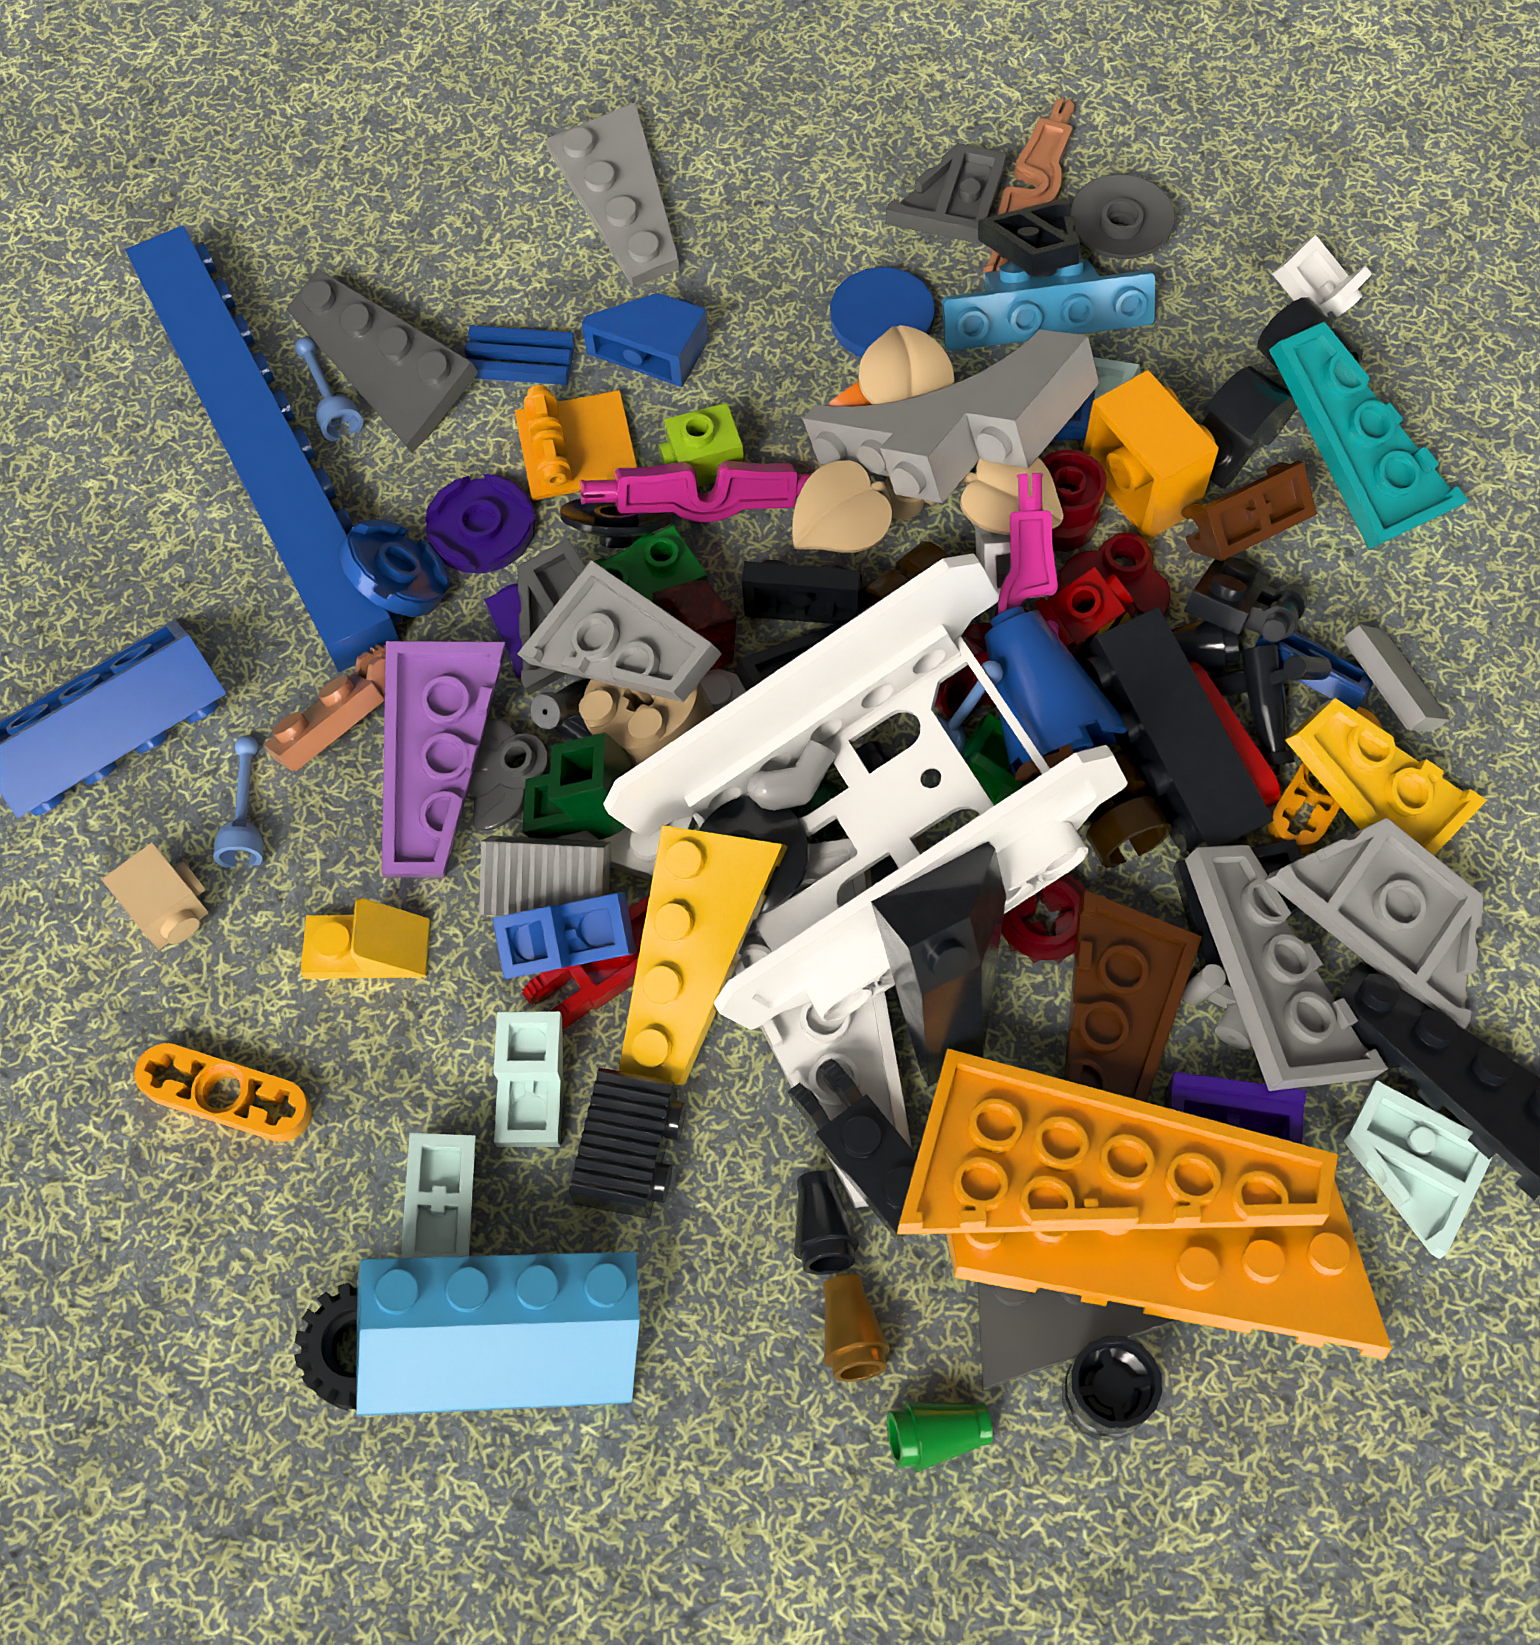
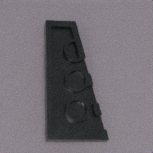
[1335,962,1540,1201]

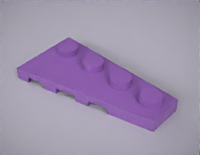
[382,641,506,878]

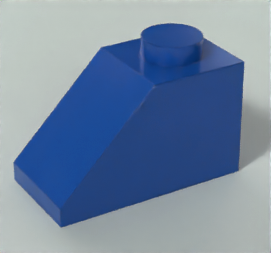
[582,293,709,387]

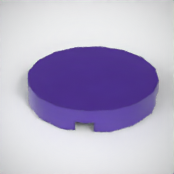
[425,474,536,574]

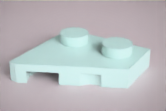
[1344,1080,1492,1259]

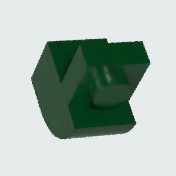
[522,732,632,840]

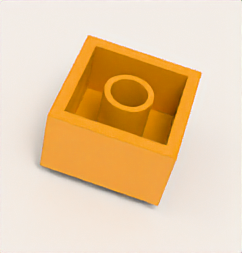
[1083,370,1219,541]

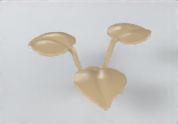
[792,325,1063,553]

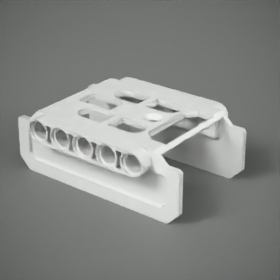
[603,553,1128,1029]

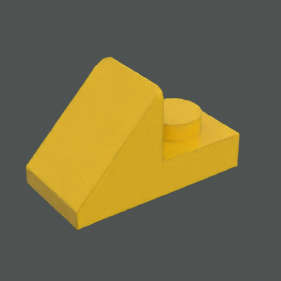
[300,898,430,979]

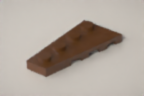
[1064,890,1202,1102]

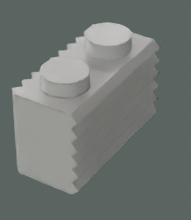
[479,835,612,917]

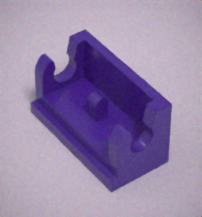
[1164,1072,1306,1144]

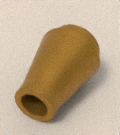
[823,1274,890,1382]

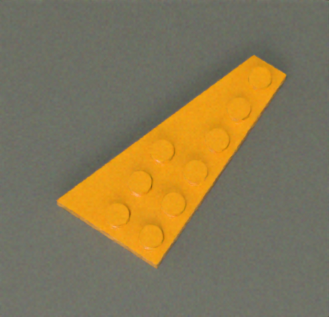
[897,1048,1338,1235]
[946,1180,1392,1360]

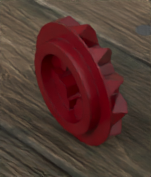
[1001,874,1086,964]

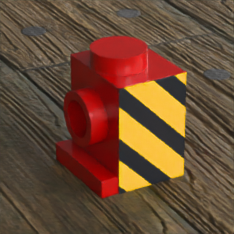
[1034,567,1134,660]

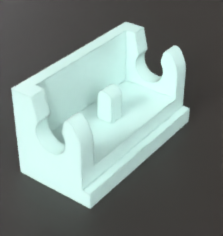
[401,1133,476,1258]

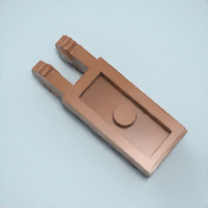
[263,644,386,772]

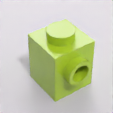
[658,403,744,488]

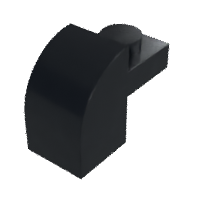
[1201,366,1298,489]

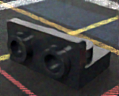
[742,560,862,625]

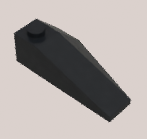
[871,841,1006,1086]

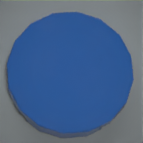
[830,267,935,357]
[338,519,450,617]

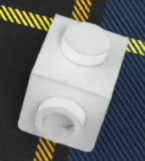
[1272,235,1372,317]

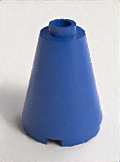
[984,606,1127,780]

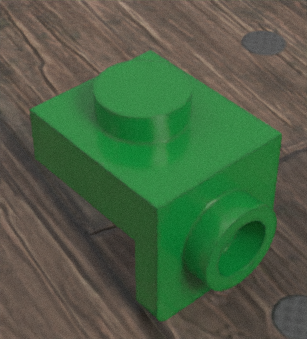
[961,713,1024,806]

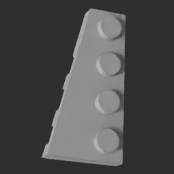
[546,102,679,288]
[1185,845,1388,1091]

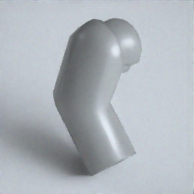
[747,740,836,811]

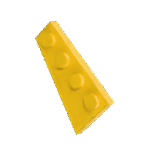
[619,825,788,1085]

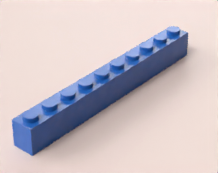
[125,225,403,673]

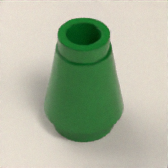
[887,1401,993,1472]

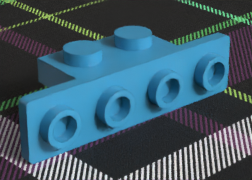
[942,256,1155,351]

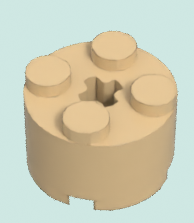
[579,680,714,769]

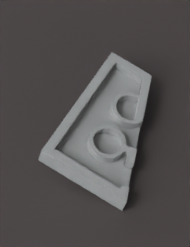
[517,561,722,702]

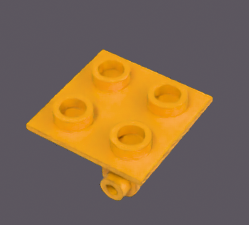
[514,385,637,501]

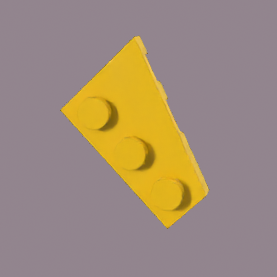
[1285,698,1487,855]

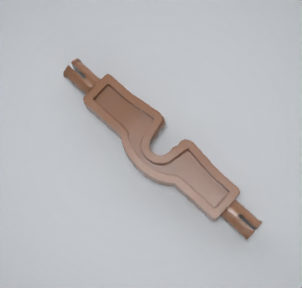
[983,98,1075,275]

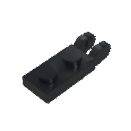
[788,1058,918,1241]

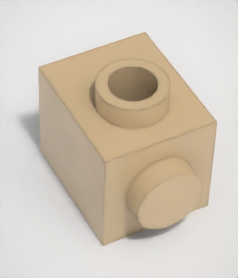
[101,842,208,950]

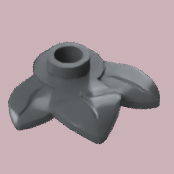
[466,719,551,831]

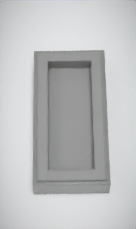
[1343,625,1450,732]

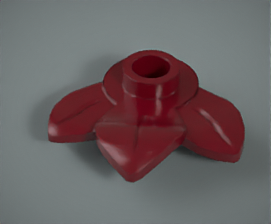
[1056,532,1171,619]

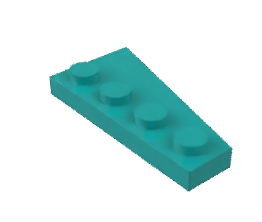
[1269,322,1469,550]

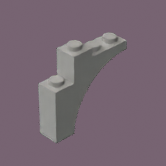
[802,330,1099,503]

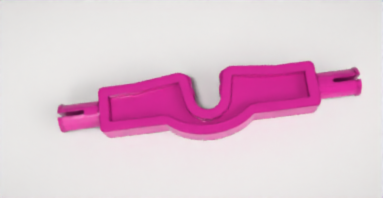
[580,461,811,522]
[998,473,1059,636]

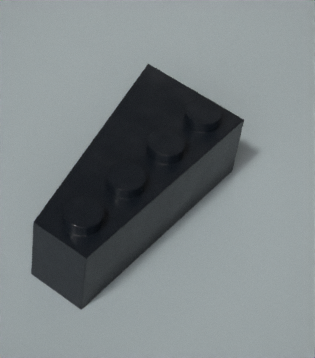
[1077,607,1274,854]

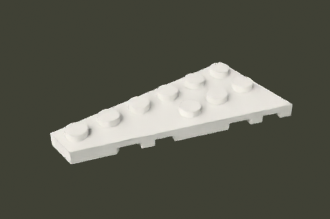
[733,839,912,1208]

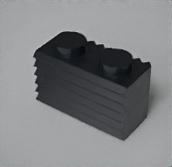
[569,1068,686,1219]

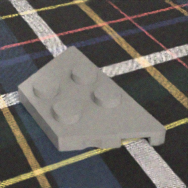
[1265,818,1484,1029]

